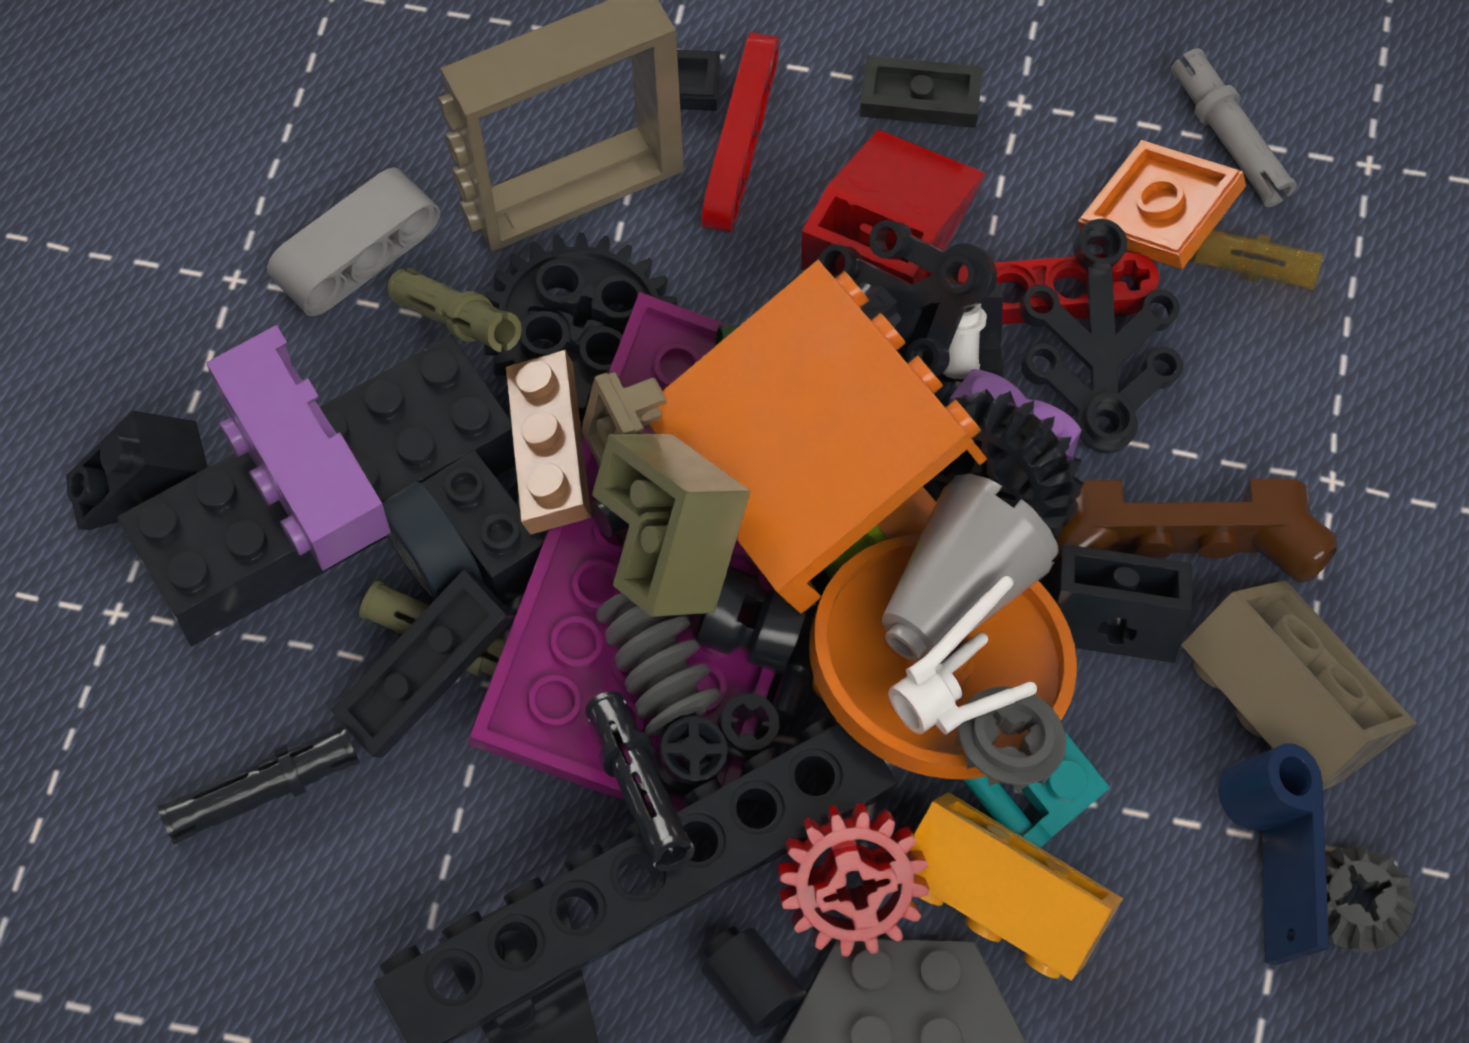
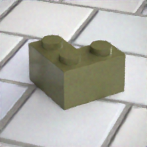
[592,434,751,617]

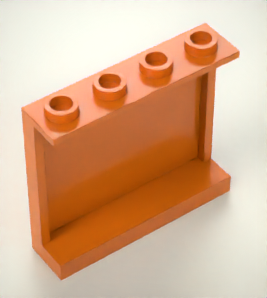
[649,260,987,614]

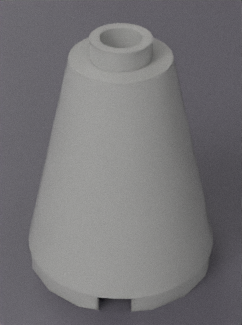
[882,474,1058,662]

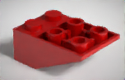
[801,129,985,284]

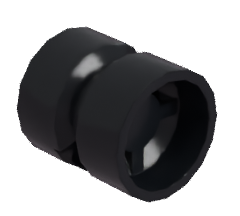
[695,566,807,675]

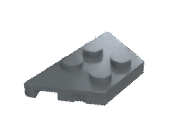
[782,939,1027,1043]

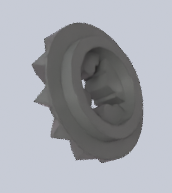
[955,686,1066,792]
[1325,844,1417,953]

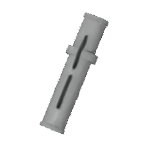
[1170,48,1297,207]

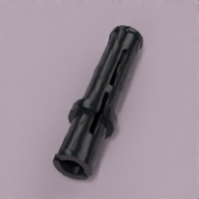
[585,691,695,871]
[158,724,360,844]

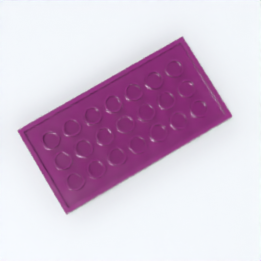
[468,292,775,812]

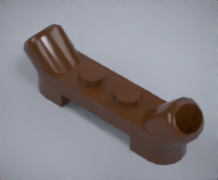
[1047,479,1337,583]

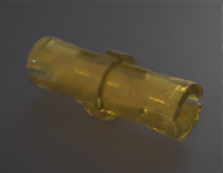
[1194,230,1323,290]

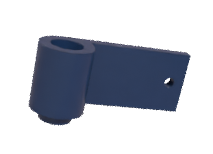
[1218,744,1329,965]

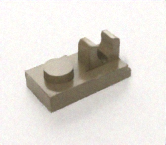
[581,372,667,468]

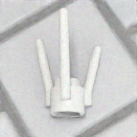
[888,576,1037,735]

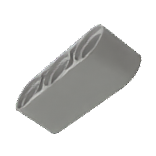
[267,167,440,317]

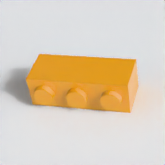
[909,792,1123,981]

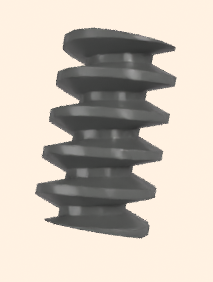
[596,593,721,738]

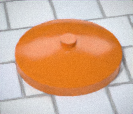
[809,534,1077,779]

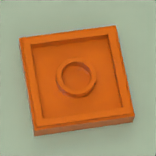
[1078,140,1246,269]

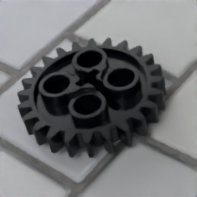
[484,232,678,421]

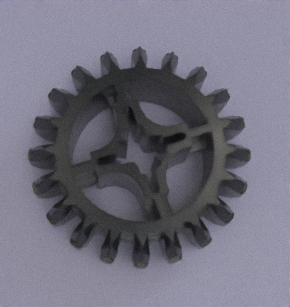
[924,389,1084,540]

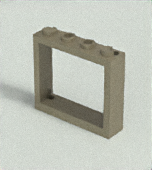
[437,0,684,253]

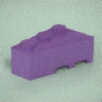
[206,325,391,571]

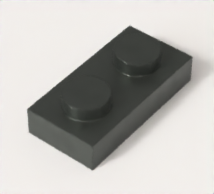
[860,55,983,128]

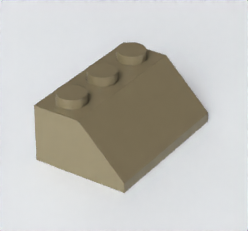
[1181,580,1417,790]

